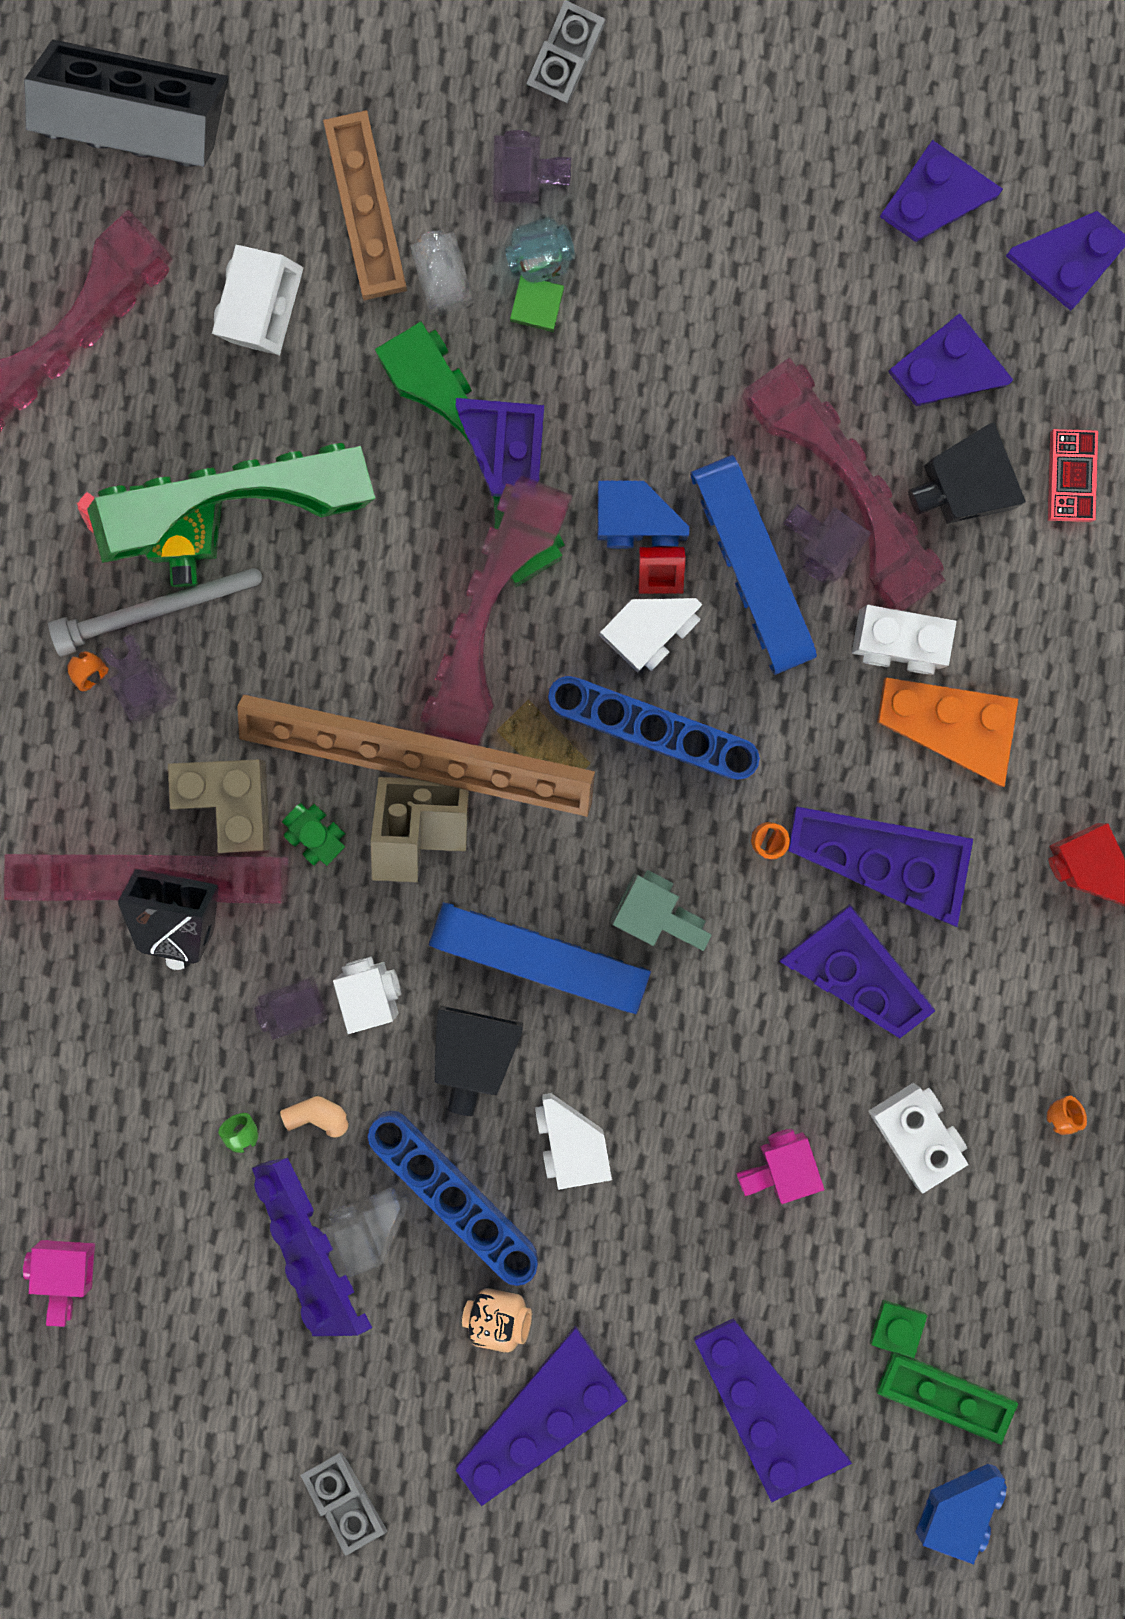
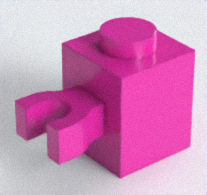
[736,1129,825,1204]
[23,1240,95,1327]

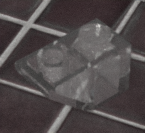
[410,230,474,320]
[321,1187,411,1278]

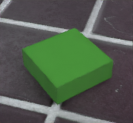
[510,275,564,332]

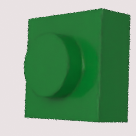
[870,1300,927,1358]

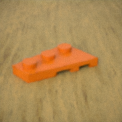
[877,678,1019,787]

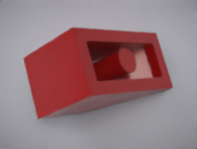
[1048,823,1125,906]

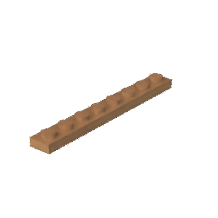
[237,695,595,817]

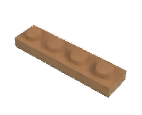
[323,110,407,301]

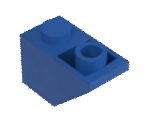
[597,481,689,549]
[916,1464,1007,1565]

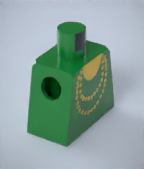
[130,485,222,587]

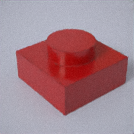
[638,547,685,594]

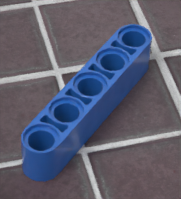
[690,455,817,675]
[548,676,760,780]
[428,902,651,1014]
[368,1111,538,1286]

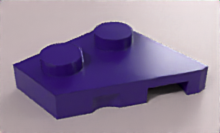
[880,140,1003,242]
[1006,211,1125,311]
[888,313,1013,406]
[455,398,544,500]

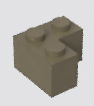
[168,759,270,853]
[371,777,469,882]

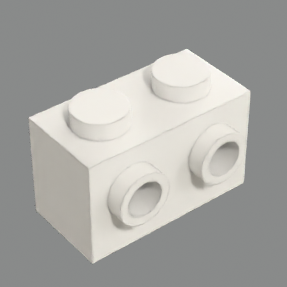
[212,245,304,355]
[852,605,957,675]
[333,956,401,1034]
[868,1083,969,1194]

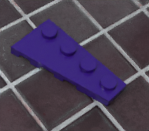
[787,807,973,927]
[252,1158,372,1336]
[693,1318,852,1503]
[455,1325,628,1507]

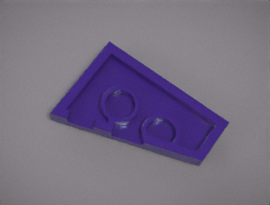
[779,904,935,1038]

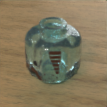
[505,218,575,284]

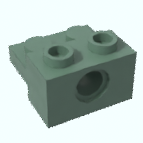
[609,870,712,951]

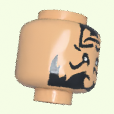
[462,1288,532,1352]

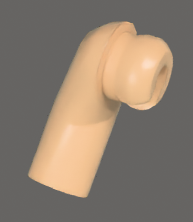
[280,1096,349,1138]

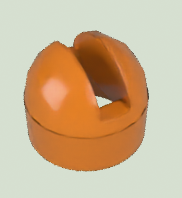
[67,651,109,691]
[751,822,790,859]
[1046,1096,1087,1135]

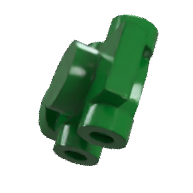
[282,803,346,866]

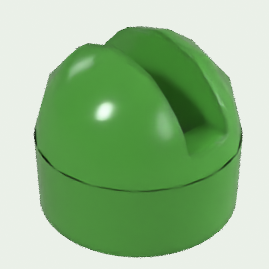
[218,1113,259,1153]

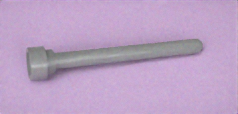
[48,568,262,657]

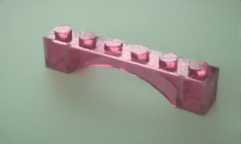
[0,210,173,432]
[741,357,946,611]
[420,475,573,746]
[4,853,288,904]

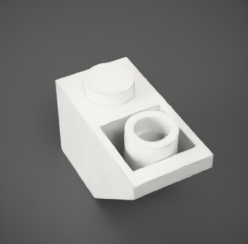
[599,598,702,673]
[535,1093,612,1190]

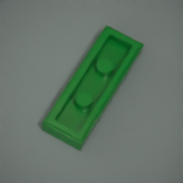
[876,1352,1018,1445]

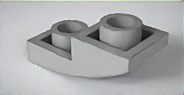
[526,0,607,104]
[300,1452,388,1556]

